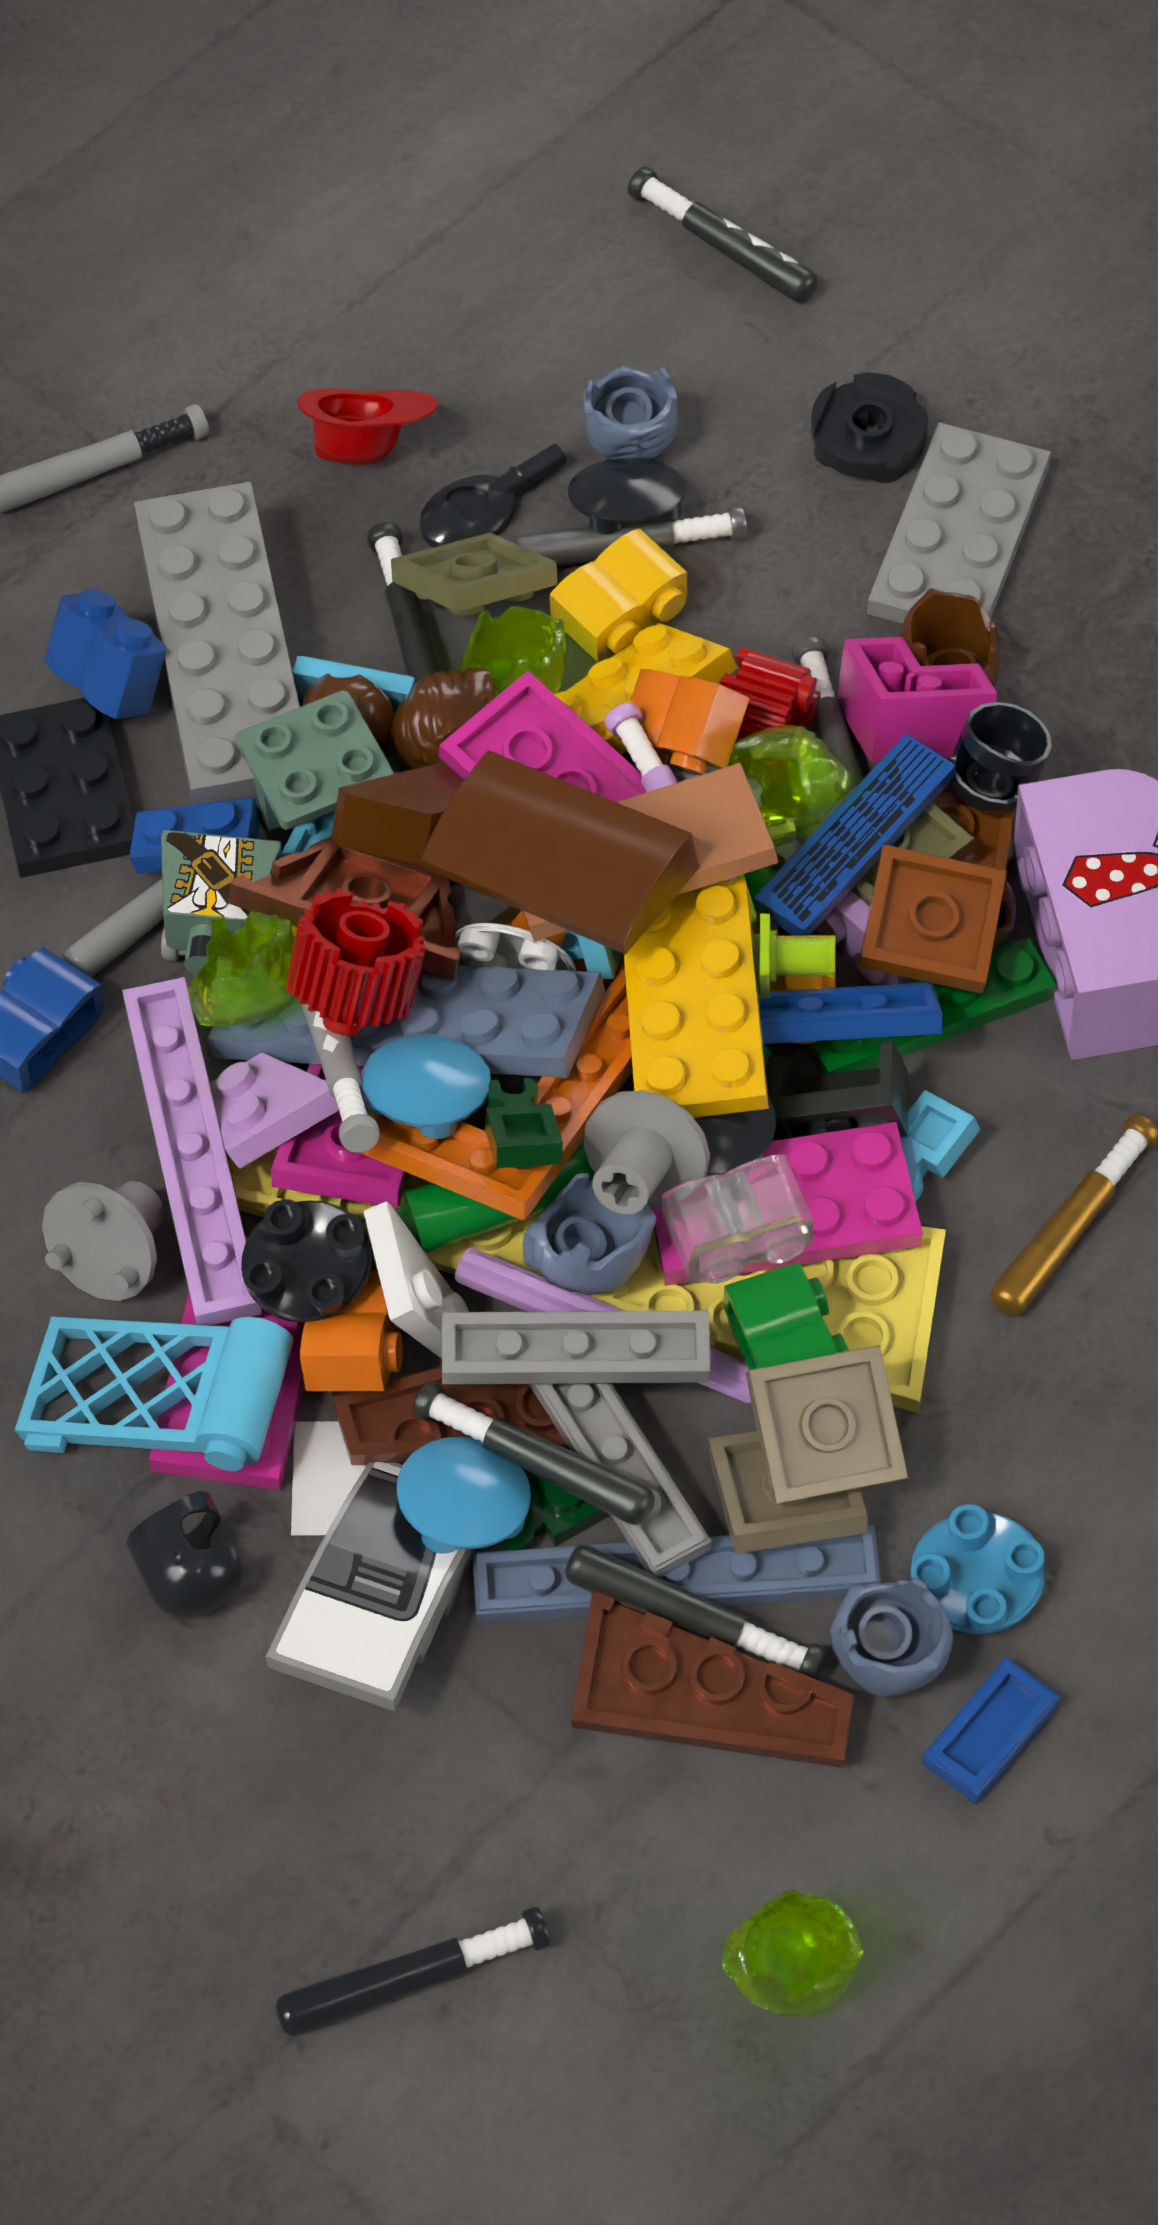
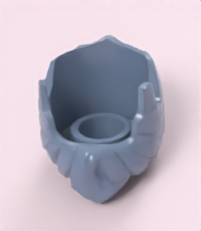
[583,365,679,459]
[522,1173,656,1295]
[830,1578,953,1698]

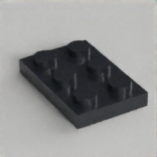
[0,698,134,878]

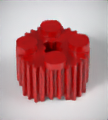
[720,647,821,786]
[285,888,426,1036]

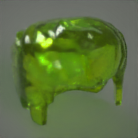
[458,606,567,696]
[727,724,851,829]
[187,911,295,1026]
[722,1889,864,2017]

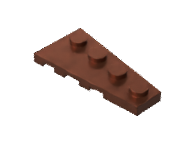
[333,1367,570,1466]
[571,1591,853,1768]

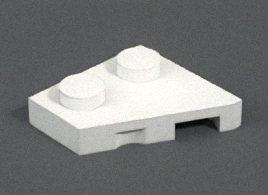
[363,1201,469,1359]

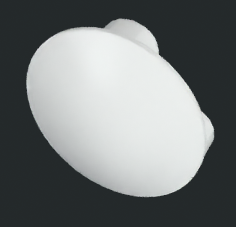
[454,923,576,971]

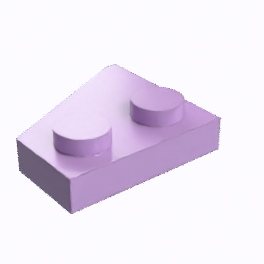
[209,1052,339,1169]

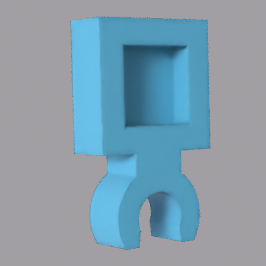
[900,1090,981,1202]

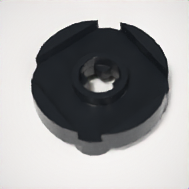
[811,372,928,483]

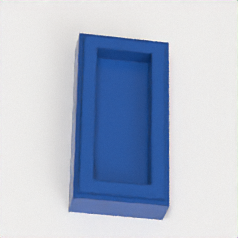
[921,1657,1061,1805]

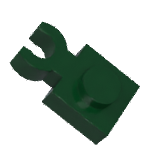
[485,1078,563,1169]
[504,1476,611,1551]

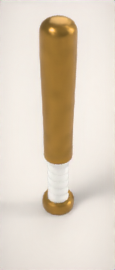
[990,1114,1158,1317]

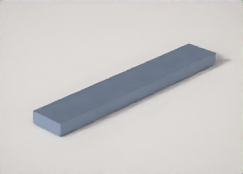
[472,1525,881,1624]

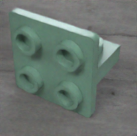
[235,690,394,831]

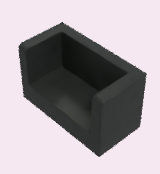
[767,1041,908,1140]

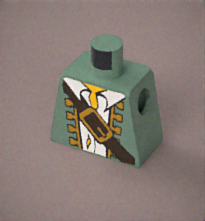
[161,830,281,977]

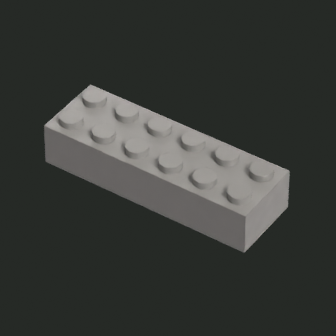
[134,482,300,820]

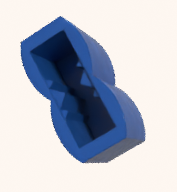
[44,589,166,719]
[0,947,105,1093]

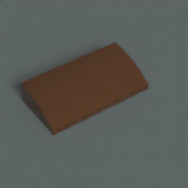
[421,750,700,955]

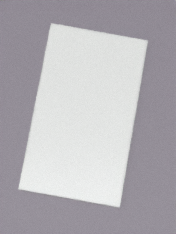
[291,1421,366,1536]

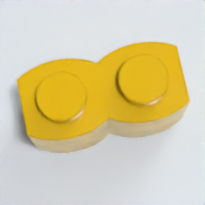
[550,528,687,662]

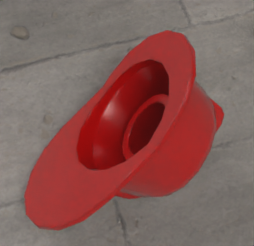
[297,388,438,465]

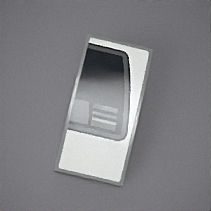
[266,1462,477,1712]

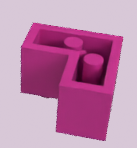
[837,637,998,764]

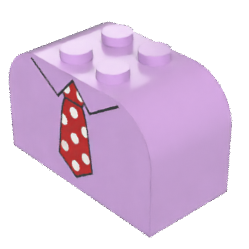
[1013,769,1158,1060]

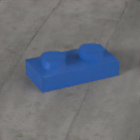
[129,797,261,874]

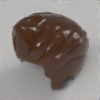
[899,588,1000,687]
[389,667,497,779]

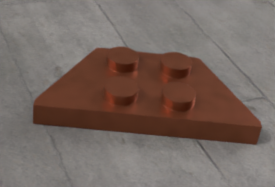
[228,836,460,980]

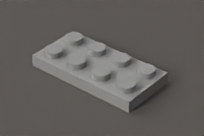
[867,422,1051,624]

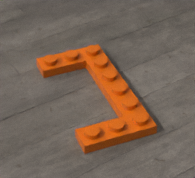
[361,910,633,1221]

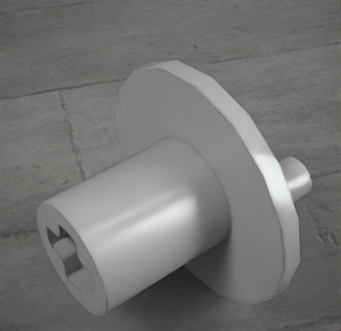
[583,1090,710,1215]
[42,1181,165,1301]

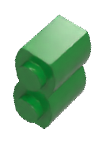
[723,1262,849,1371]

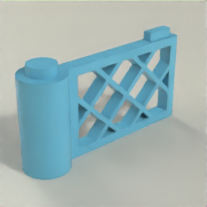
[15,1316,294,1471]

